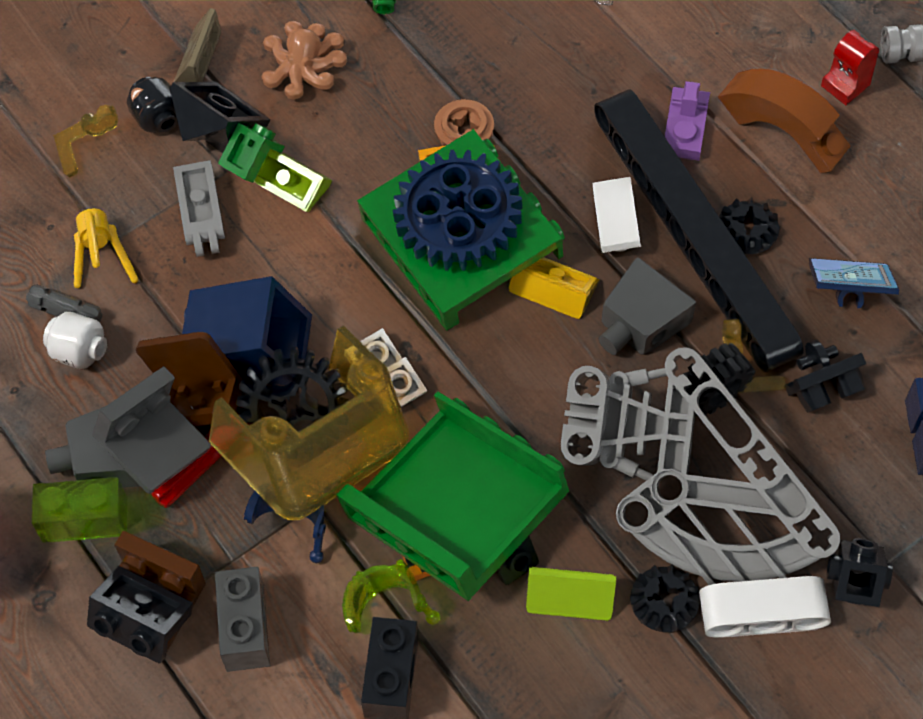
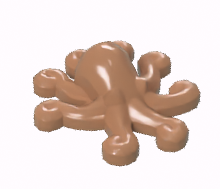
[262,21,347,100]

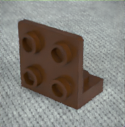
[114,531,206,653]

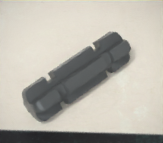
[26,284,102,322]

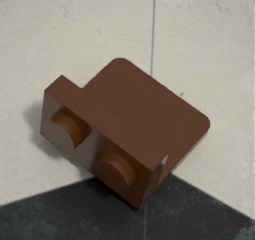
[136,332,243,426]

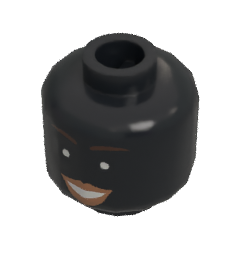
[126,77,178,133]

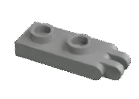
[173,160,225,257]

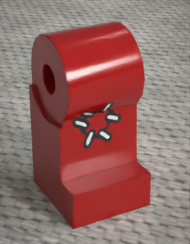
[821,29,879,106]

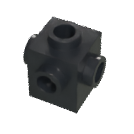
[826,538,893,607]

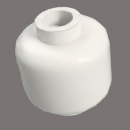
[43,312,107,369]

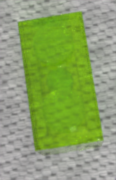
[32,477,127,543]

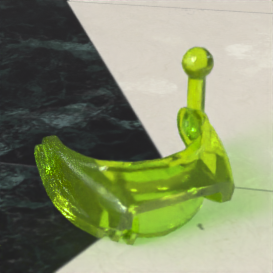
[342,559,440,634]

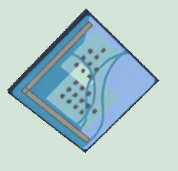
[809,258,899,308]

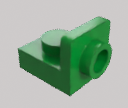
[218,123,285,183]

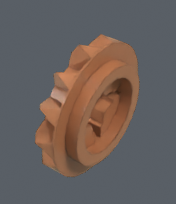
[434,99,494,146]

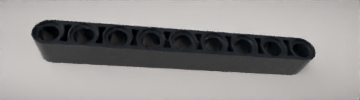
[594,89,804,372]

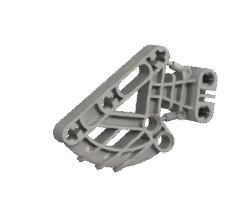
[561,347,840,585]

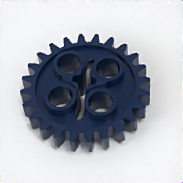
[393,150,523,271]

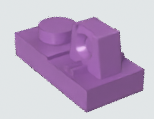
[665,81,710,161]

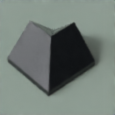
[170,82,271,153]

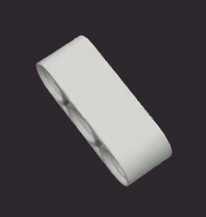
[699,576,831,638]

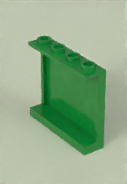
[357,129,565,331]
[336,391,569,601]

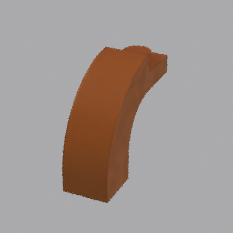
[718,69,851,173]

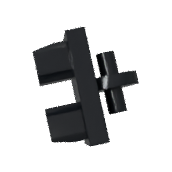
[784,340,867,413]

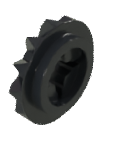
[719,197,780,254]
[630,564,700,632]

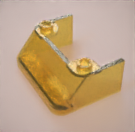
[209,325,409,520]

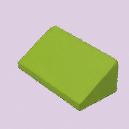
[254,149,332,212]
[526,567,616,621]

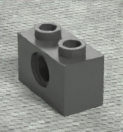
[215,567,270,672]

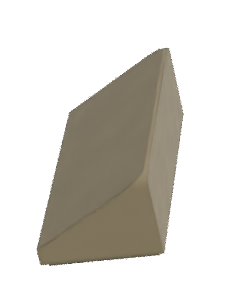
[174,8,221,82]

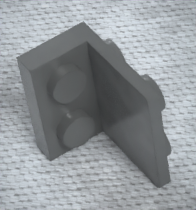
[92,366,211,494]

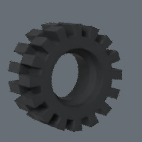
[683,343,756,416]

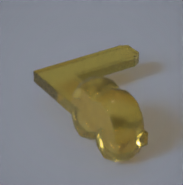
[53,105,119,178]
[722,319,786,393]

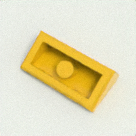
[509,257,599,319]

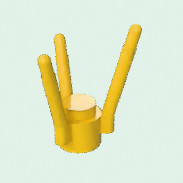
[74,208,139,289]

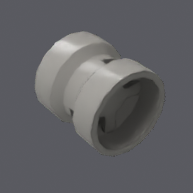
[880,24,923,64]

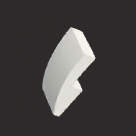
[592,177,641,253]
[348,328,427,413]

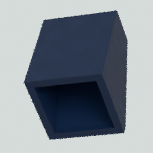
[182,276,312,385]

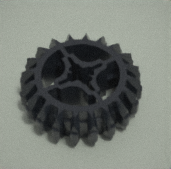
[236,346,350,459]

